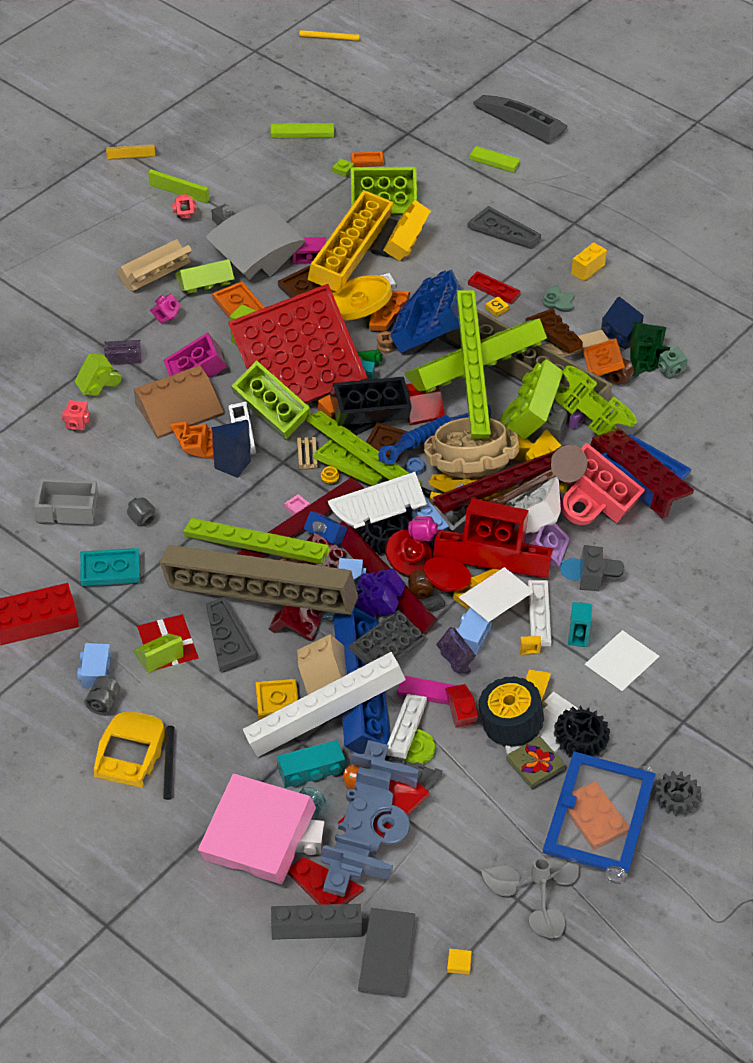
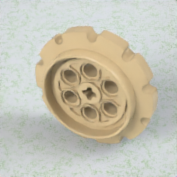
[424,417,519,478]

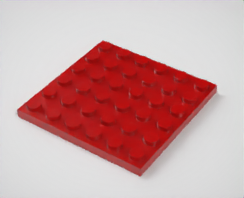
[228,284,368,404]

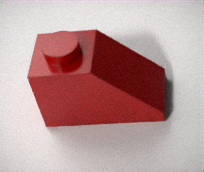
[445,684,478,727]

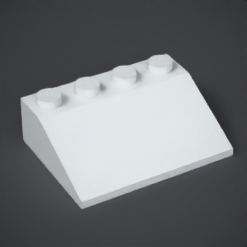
[506,476,561,534]

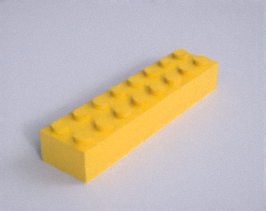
[308,190,394,293]

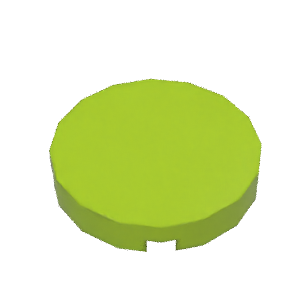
[404,729,435,764]

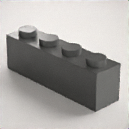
[271,904,362,940]

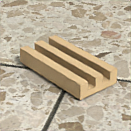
[297,437,317,469]

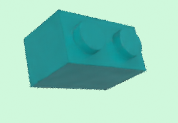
[568,602,592,647]

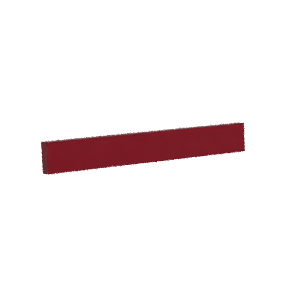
[432,451,554,513]
[237,477,364,558]
[340,520,437,635]

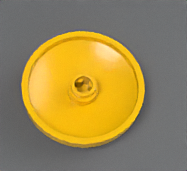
[332,275,392,320]

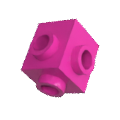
[150,294,182,324]

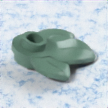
[542,285,574,310]

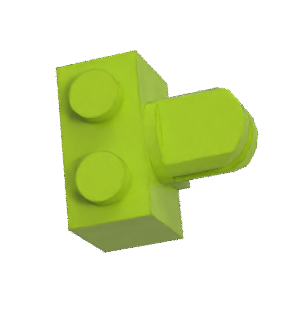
[74,353,122,396]

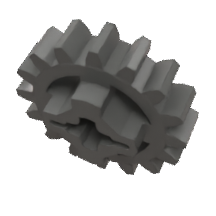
[655,771,702,815]

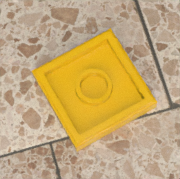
[255,679,298,719]

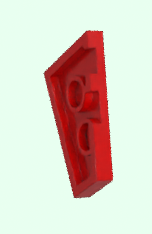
[287,857,363,905]

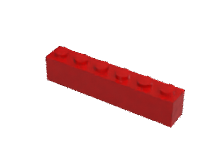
[433,529,553,578]

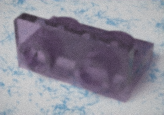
[104,340,141,365]
[436,627,476,674]

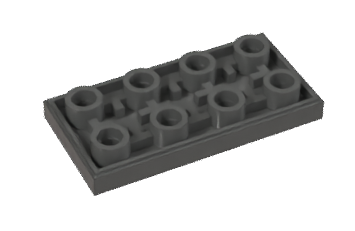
[349,610,426,665]
[358,908,415,997]

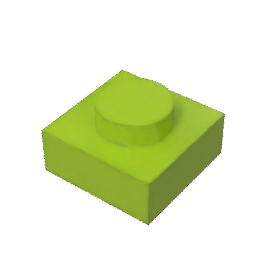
[332,158,354,177]

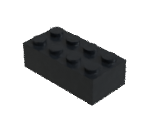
[330,376,412,426]

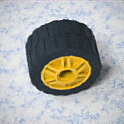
[479,676,544,746]

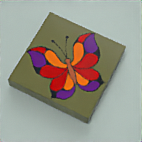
[506,736,565,788]

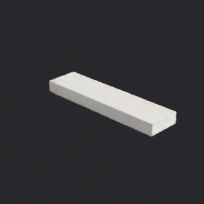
[528,580,551,646]
[387,694,427,759]

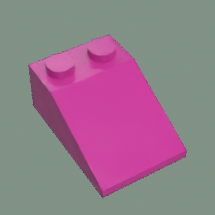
[163,332,227,377]

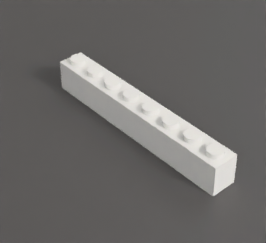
[243,652,406,757]

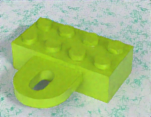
[499,359,563,439]

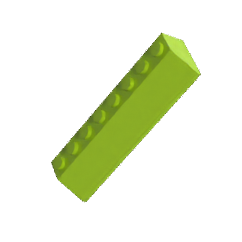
[404,318,547,393]

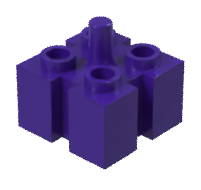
[354,568,406,617]

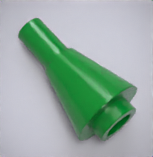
[357,349,383,367]

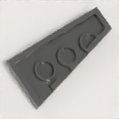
[468,206,541,247]

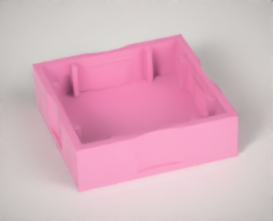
[198,773,316,885]

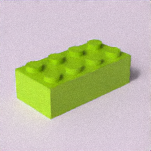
[231,360,311,440]

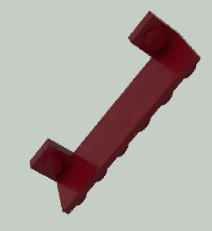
[590,428,694,519]
[269,532,346,641]

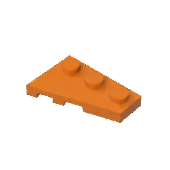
[369,291,410,331]

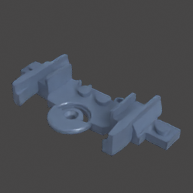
[321,740,419,897]

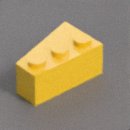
[383,200,431,261]

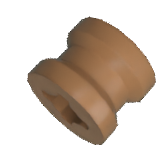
[377,331,394,354]

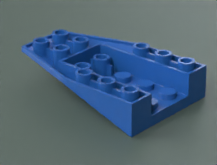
[390,269,461,353]

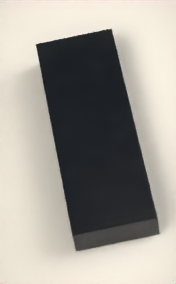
[372,218,399,257]

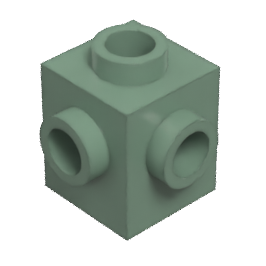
[658,347,687,378]

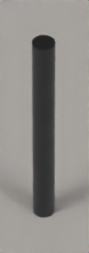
[163,725,175,800]

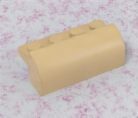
[117,239,192,291]

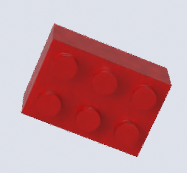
[463,498,529,555]

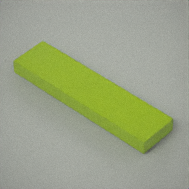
[271,123,334,138]
[148,169,209,204]

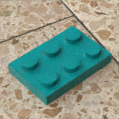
[80,548,140,586]

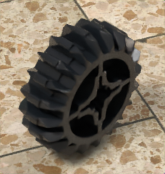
[358,514,409,555]
[554,705,610,757]

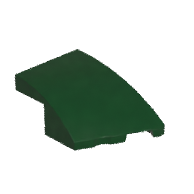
[630,322,671,377]

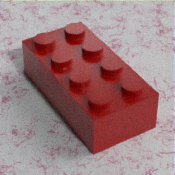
[0,583,79,646]

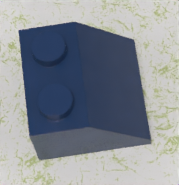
[601,296,644,350]

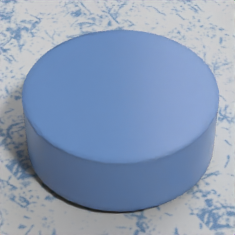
[406,458,425,476]

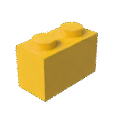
[571,242,607,281]

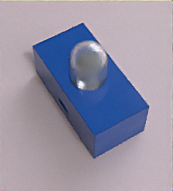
[303,511,348,545]

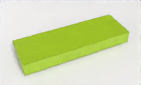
[469,146,520,173]

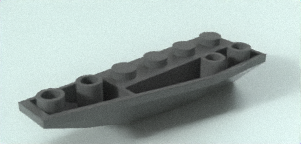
[473,95,567,143]

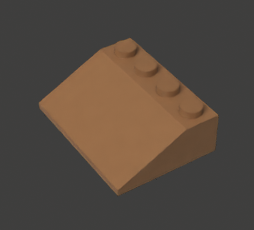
[134,366,224,439]

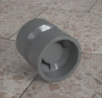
[84,676,121,715]

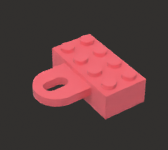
[560,443,645,525]

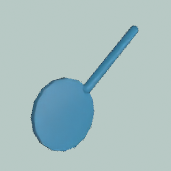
[560,558,581,580]

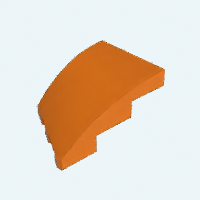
[170,421,213,459]

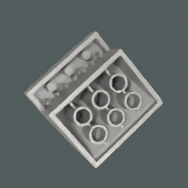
[206,204,306,280]

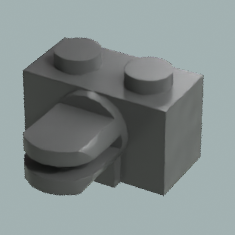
[580,545,624,592]

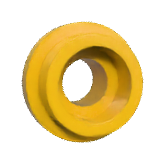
[321,466,339,484]

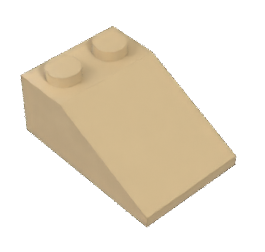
[297,634,347,695]

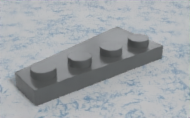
[206,597,257,672]

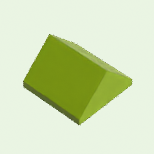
[133,633,183,673]

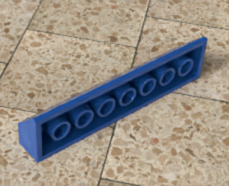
[333,607,390,754]

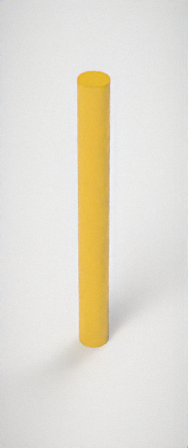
[299,30,360,41]

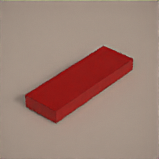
[468,271,521,305]

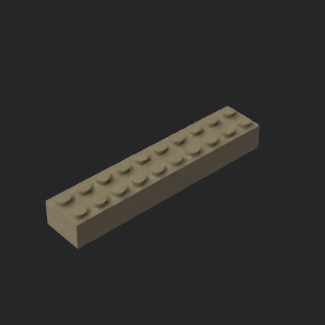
[447,309,612,419]
[160,545,358,615]

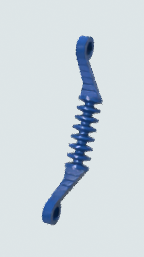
[378,404,492,464]

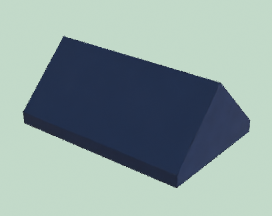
[211,420,251,478]

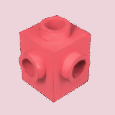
[172,194,197,219]
[62,400,90,430]

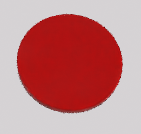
[386,530,432,576]
[423,557,471,592]

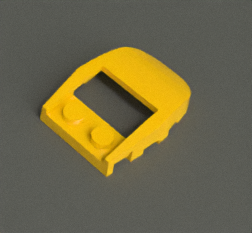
[94,712,166,788]

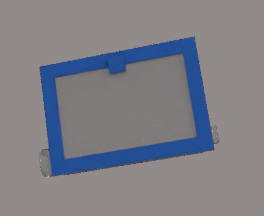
[542,752,656,884]

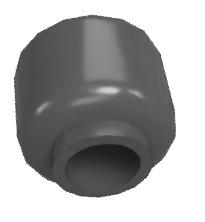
[127,497,155,526]

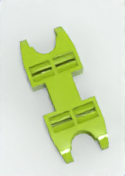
[554,366,637,435]

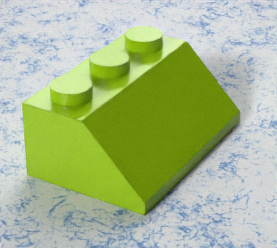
[175,259,234,294]

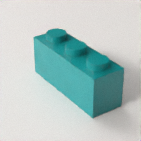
[277,740,345,788]

